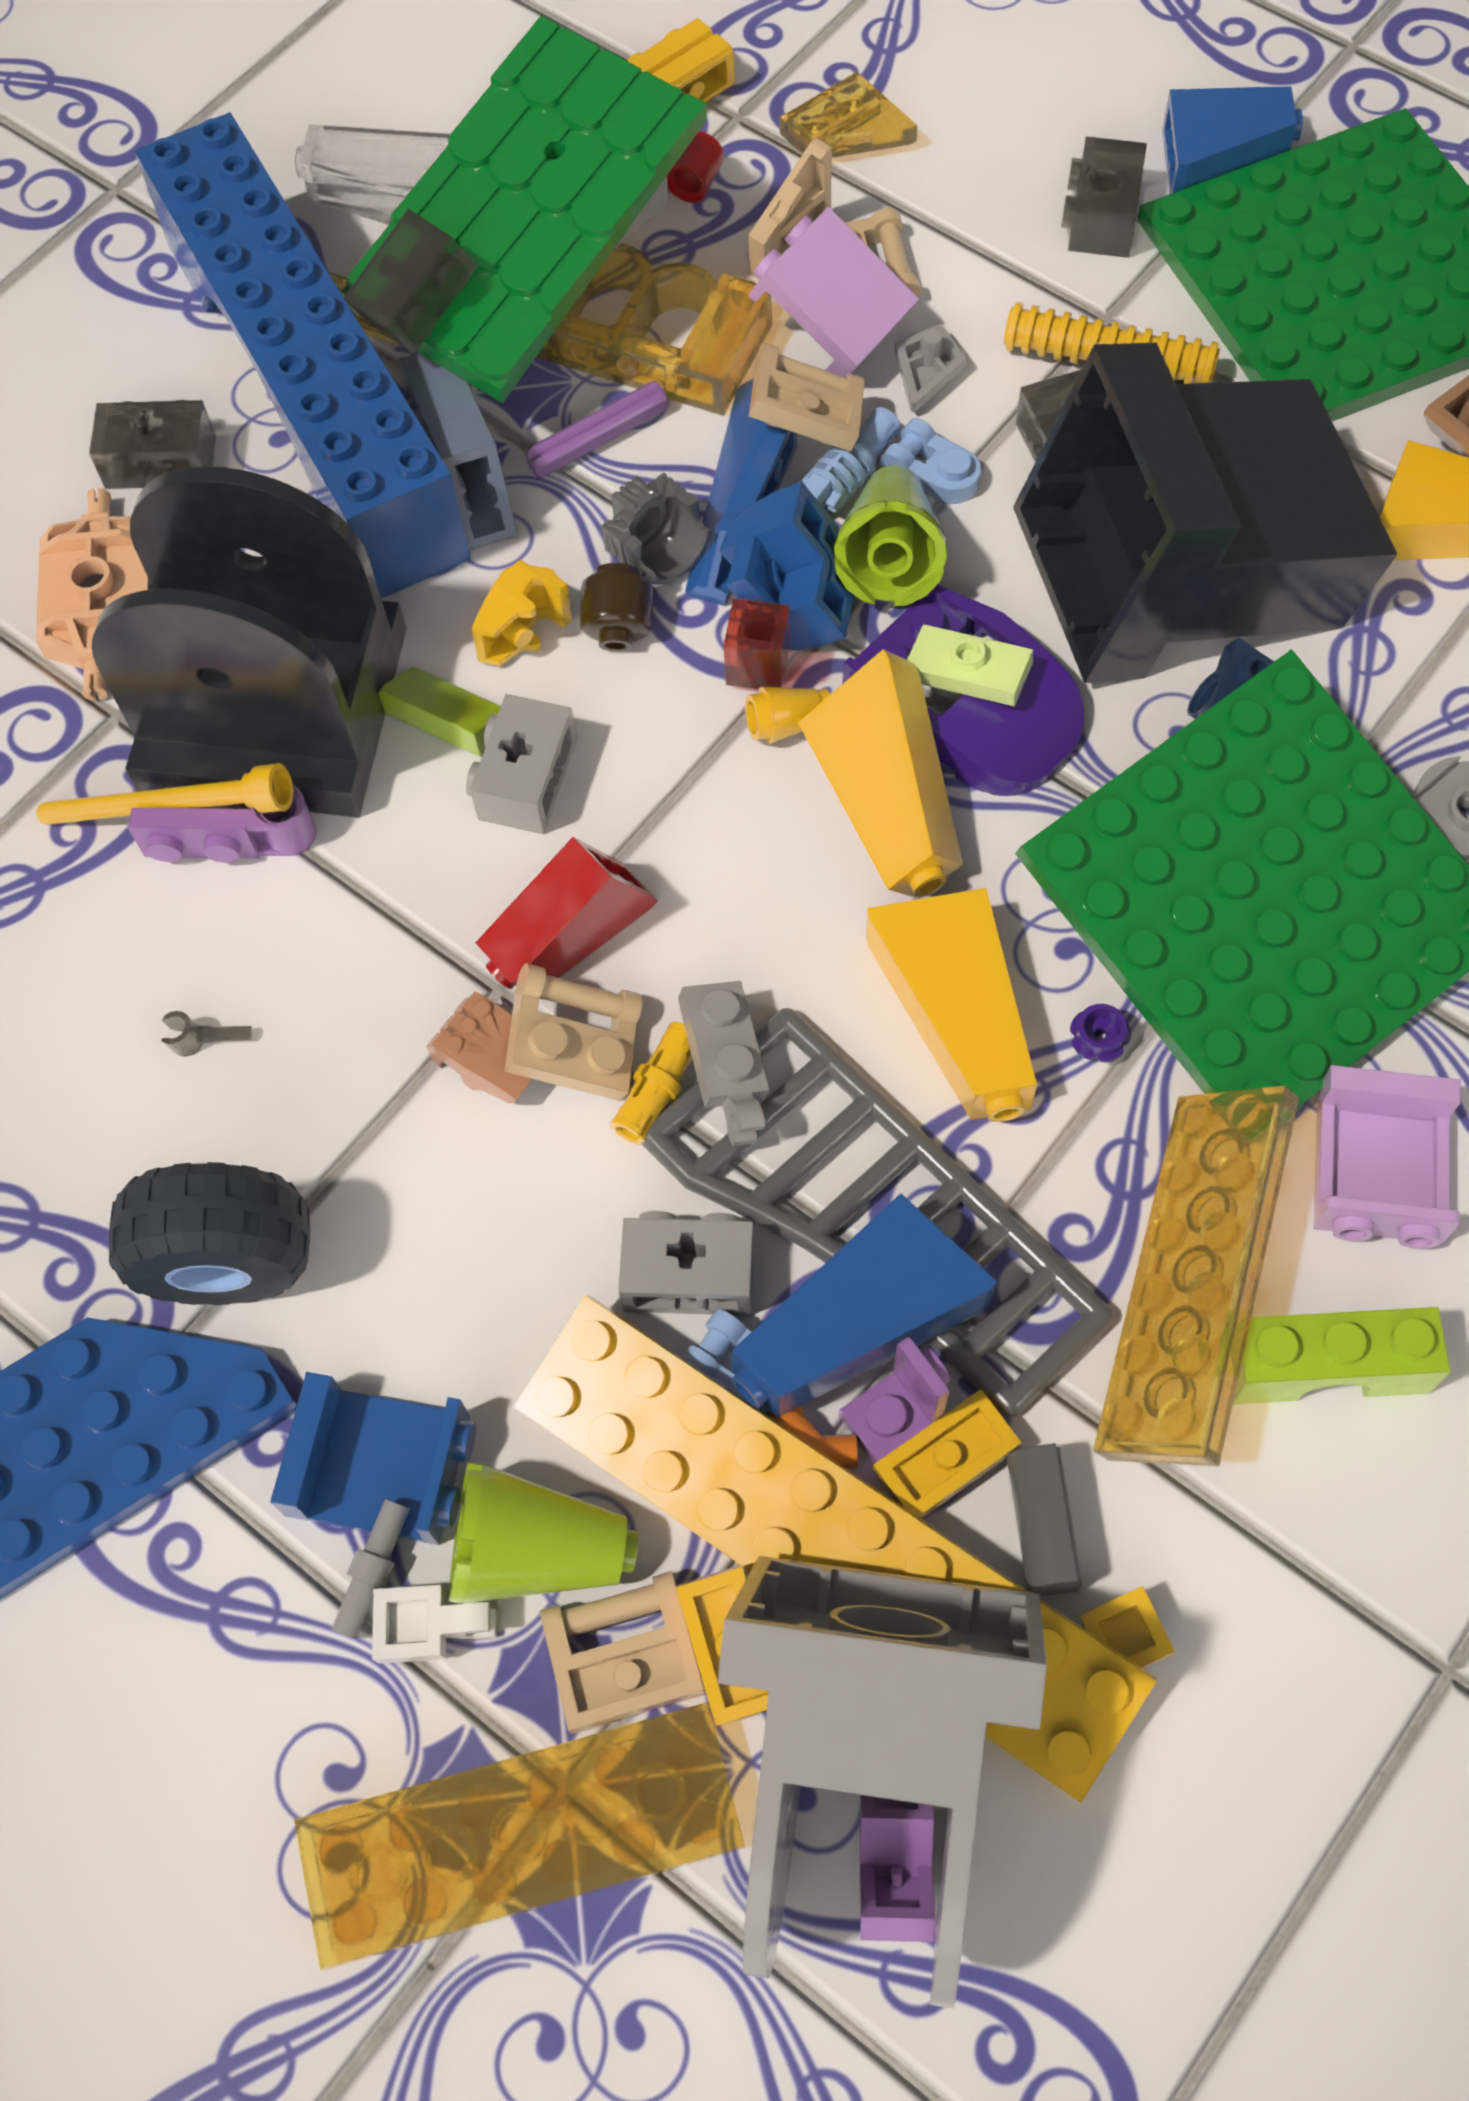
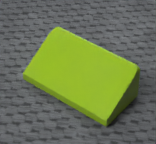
[378,667,501,757]

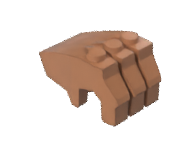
[426,991,533,1104]

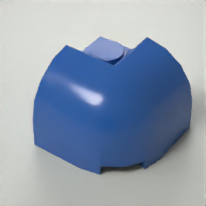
[719,481,854,651]

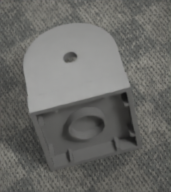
[717,1556,1047,2008]

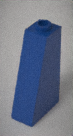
[731,1193,997,1417]

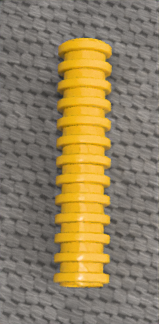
[1004,302,1221,384]

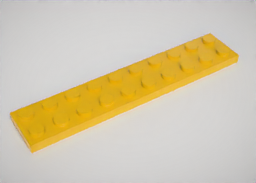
[514,1295,1157,1803]

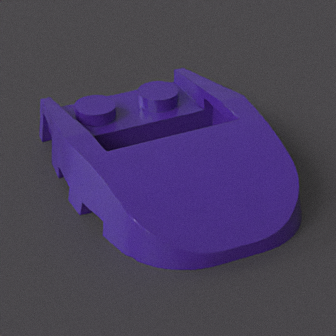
[842,585,1085,796]

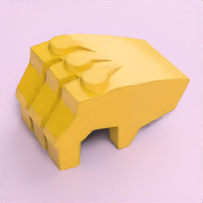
[471,560,572,667]

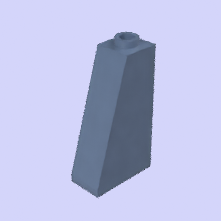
[399,353,518,550]

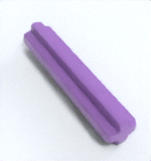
[525,381,669,478]

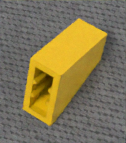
[1379,440,1469,561]

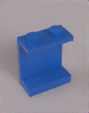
[270,1372,476,1545]

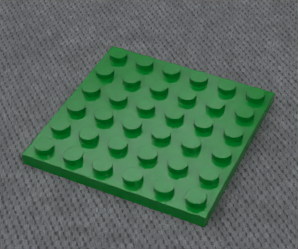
[1137,108,1469,422]
[1015,649,1469,1146]

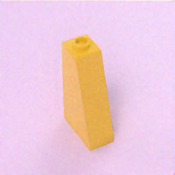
[798,649,963,899]
[866,888,1037,1122]

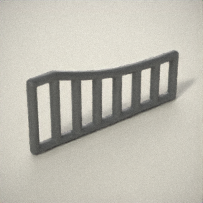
[641,1008,1114,1417]

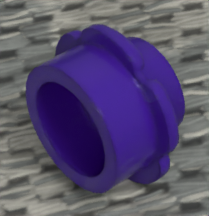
[1070,1004,1131,1063]

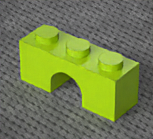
[1223,1307,1451,1405]

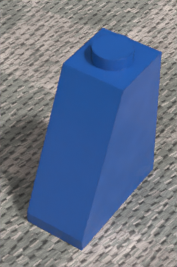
[1162,86,1303,194]

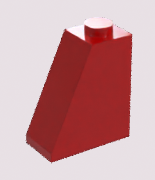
[475,837,658,989]

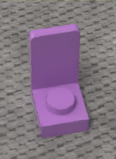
[839,1337,950,1464]

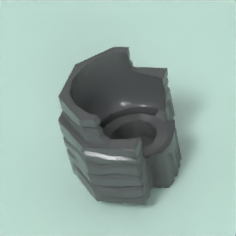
[601,472,711,585]

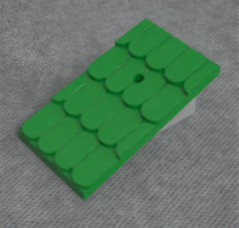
[341,15,707,404]

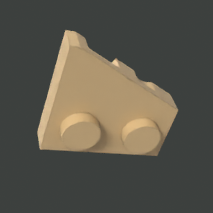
[748,138,832,278]

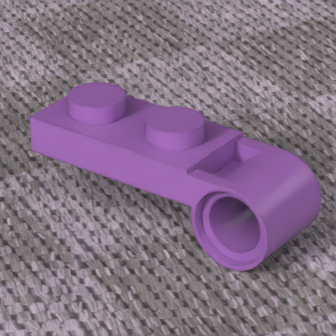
[128,785,316,863]

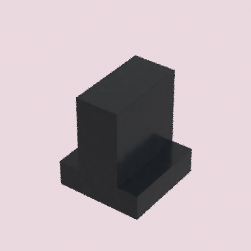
[1013,342,1398,683]

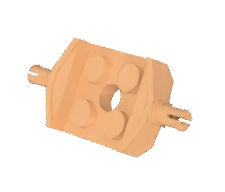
[36,488,149,701]

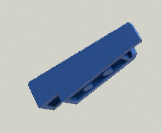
[685,378,797,606]

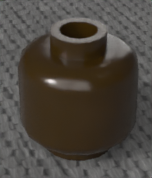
[580,563,653,652]

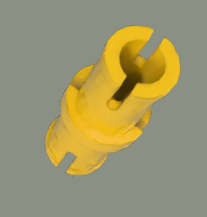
[610,1022,693,1145]

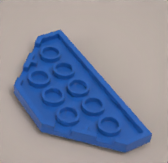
[0,1317,297,1599]

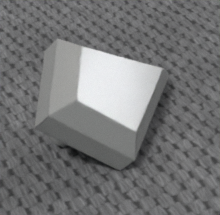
[895,323,967,412]

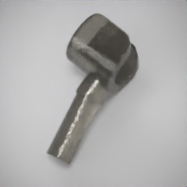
[161,1011,252,1057]

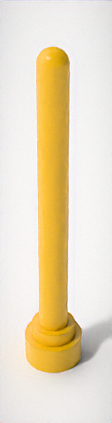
[36,763,293,825]

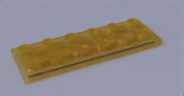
[1093,1086,1299,1466]
[294,1702,746,1970]

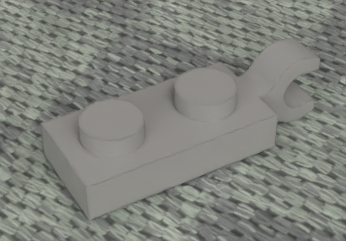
[678,981,770,1146]

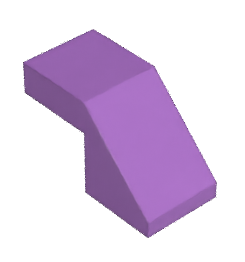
[860,1795,936,1942]

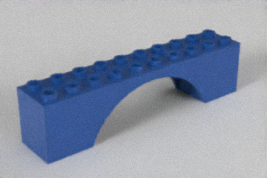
[134,112,471,599]

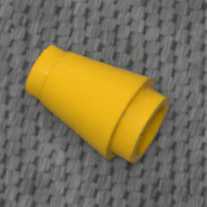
[745,687,830,744]

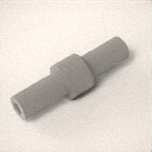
[331,1499,410,1639]

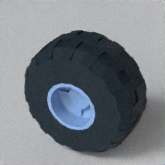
[109,1162,310,1305]

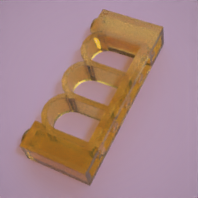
[536,243,772,416]

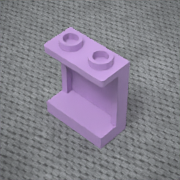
[748,206,919,377]
[1313,1065,1461,1249]

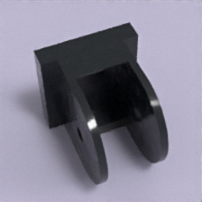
[91,466,407,818]

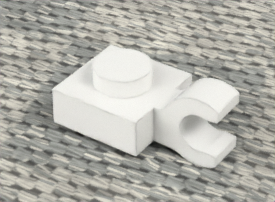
[372,1585,497,1663]

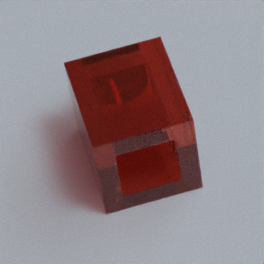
[723,598,791,689]

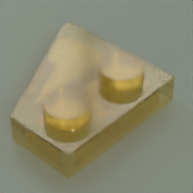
[779,72,917,158]

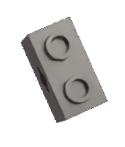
[466,694,577,835]
[618,1211,754,1316]

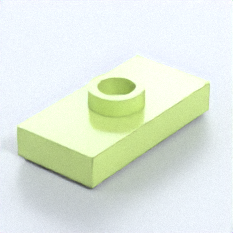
[907,624,1033,707]

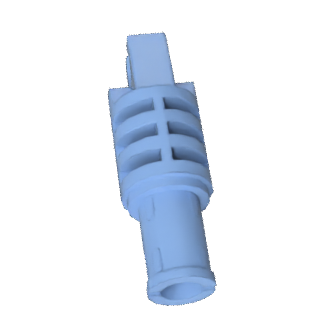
[802,407,901,515]

